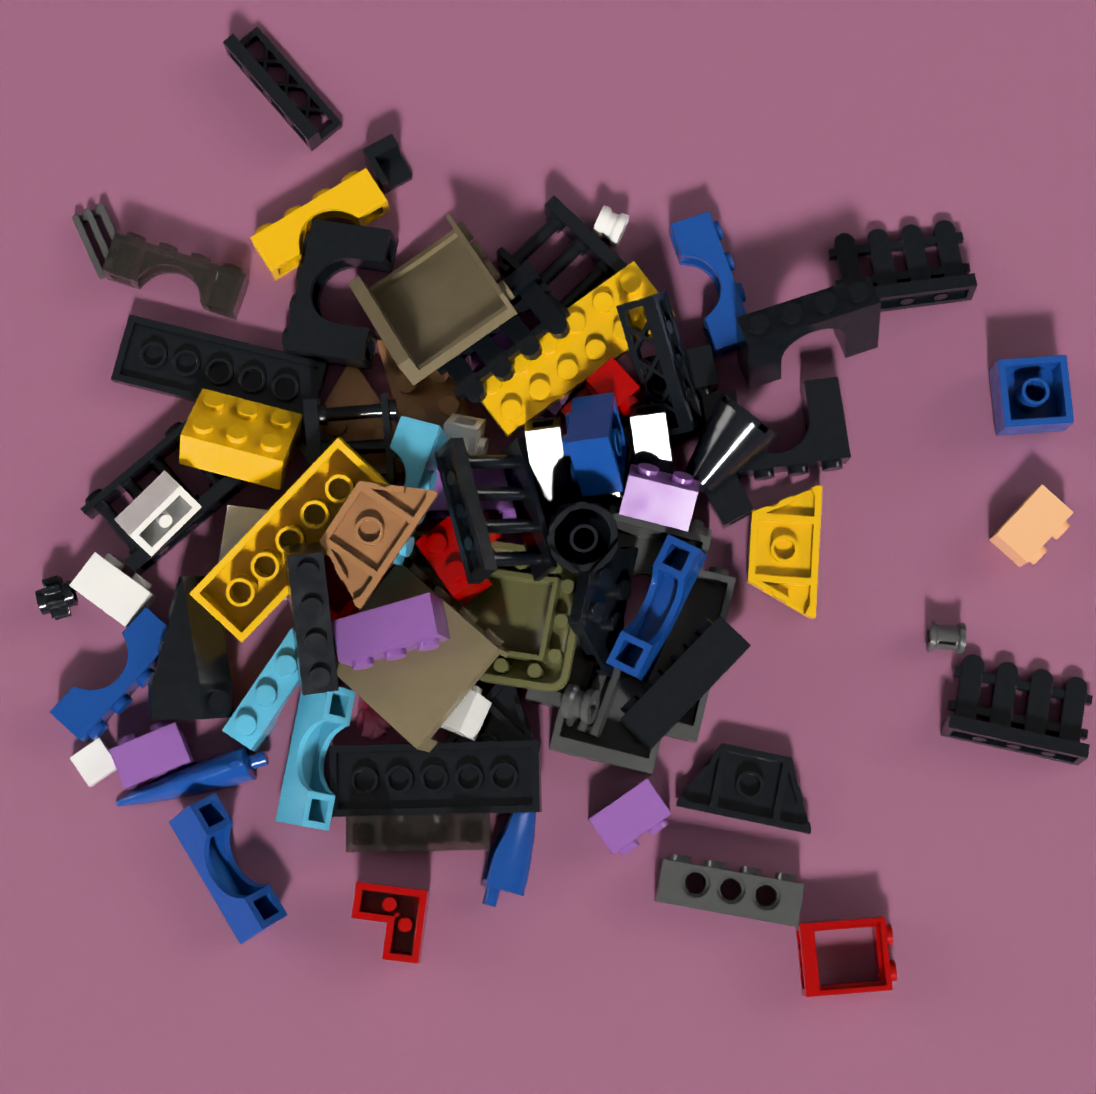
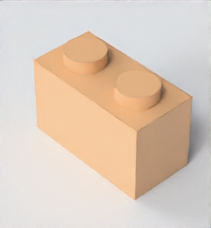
[989,484,1074,567]

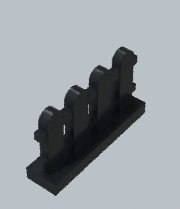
[828,220,977,312]
[437,261,571,403]
[941,654,1093,766]

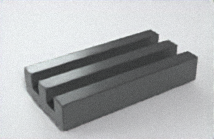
[71,203,131,279]
[565,659,624,738]

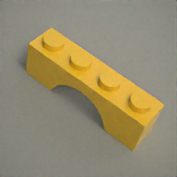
[250,168,390,281]

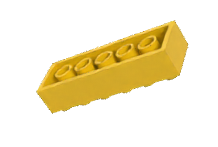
[189,437,391,642]

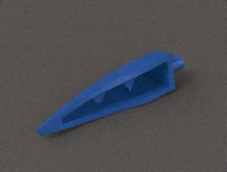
[116,747,269,806]
[480,812,536,907]

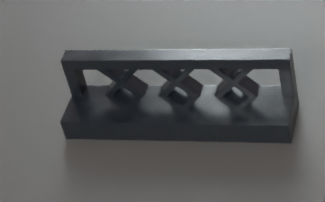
[223,27,343,151]
[616,291,705,437]

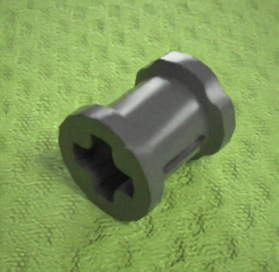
[926,621,967,654]

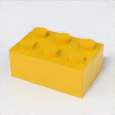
[179,388,303,490]

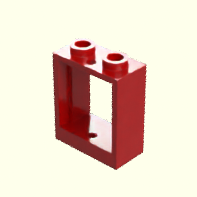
[795,916,897,997]

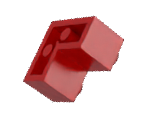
[560,357,640,424]
[415,510,501,605]
[351,881,430,964]

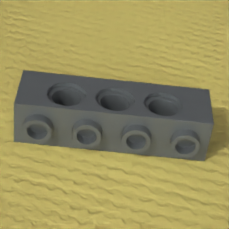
[655,853,805,927]

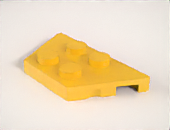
[747,485,823,619]

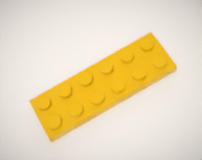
[482,261,675,438]

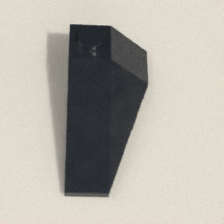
[148,576,232,720]

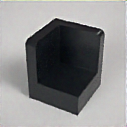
[362,134,413,194]
[703,474,754,529]

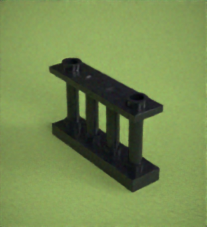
[497,195,627,309]
[303,392,398,485]
[81,419,246,576]
[434,438,558,584]

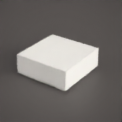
[70,738,117,787]

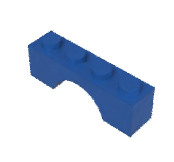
[669,211,747,358]
[606,534,707,683]
[49,607,168,742]
[169,792,288,945]

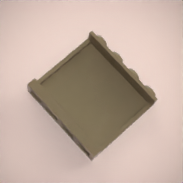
[348,213,517,386]
[334,563,510,753]

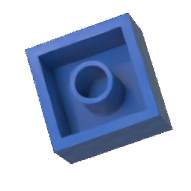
[989,355,1074,436]
[562,392,629,497]

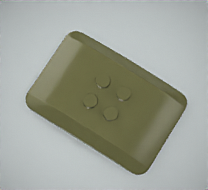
[404,530,579,692]

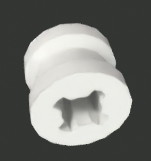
[593,205,629,247]

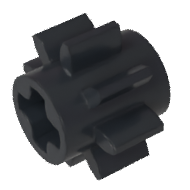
[35,575,78,620]

